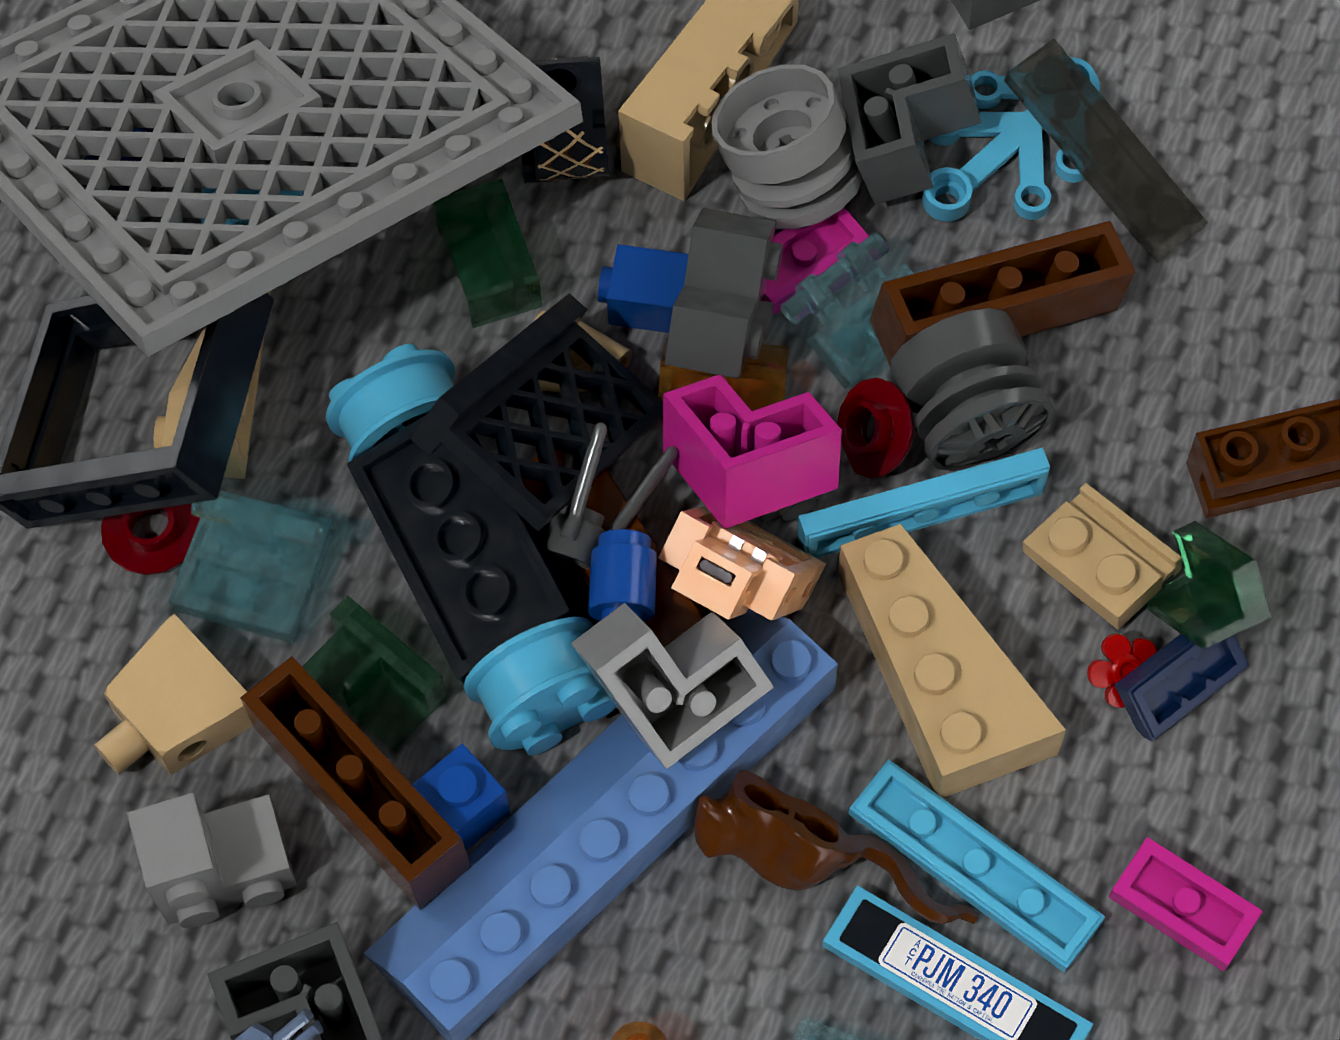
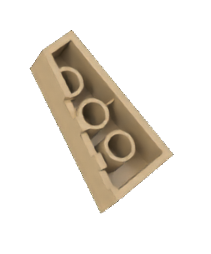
[616,0,799,201]
[838,524,1066,798]

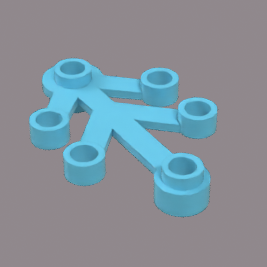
[922,57,1100,222]

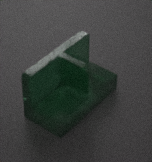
[303,595,447,749]

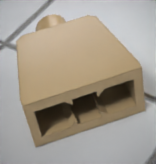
[94,614,253,775]

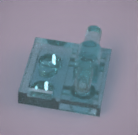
[168,490,335,644]

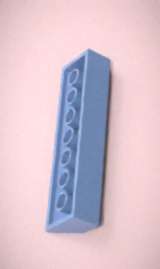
[363,608,838,1040]

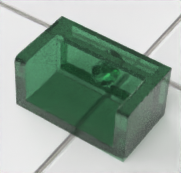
[432,178,543,328]

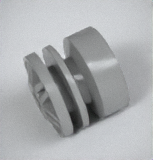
[711,65,863,229]

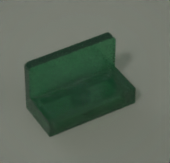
[1145,521,1272,648]

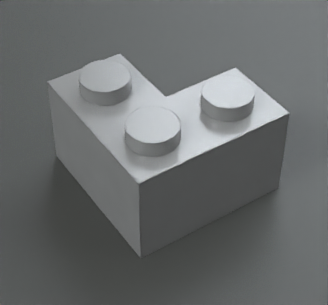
[571,603,774,769]
[126,793,297,928]

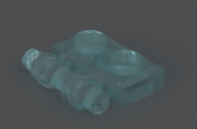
[781,232,914,389]

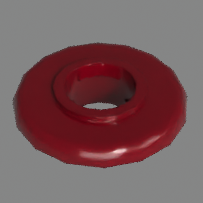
[837,377,914,478]
[101,503,201,575]

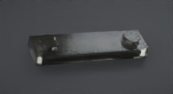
[1004,38,1208,263]

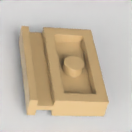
[1022,483,1182,630]

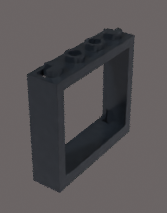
[0,293,274,529]

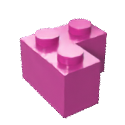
[663,374,842,529]

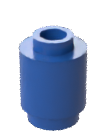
[588,529,657,622]

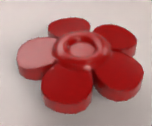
[1087,633,1157,708]

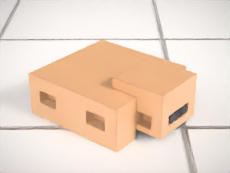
[658,506,826,621]

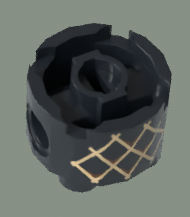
[522,56,609,184]

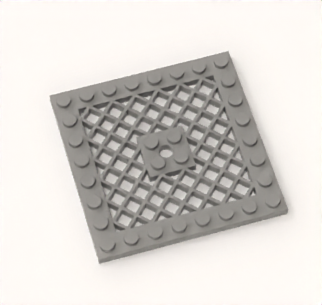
[0,0,583,357]

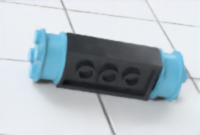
[326,344,616,756]

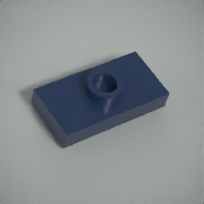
[1114,609,1249,741]

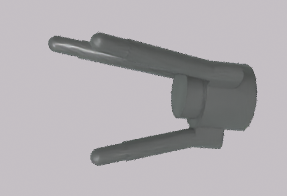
[544,422,678,569]

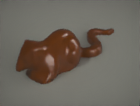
[694,770,979,924]

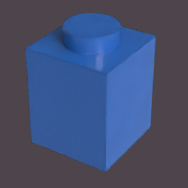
[598,244,689,333]
[412,743,510,851]

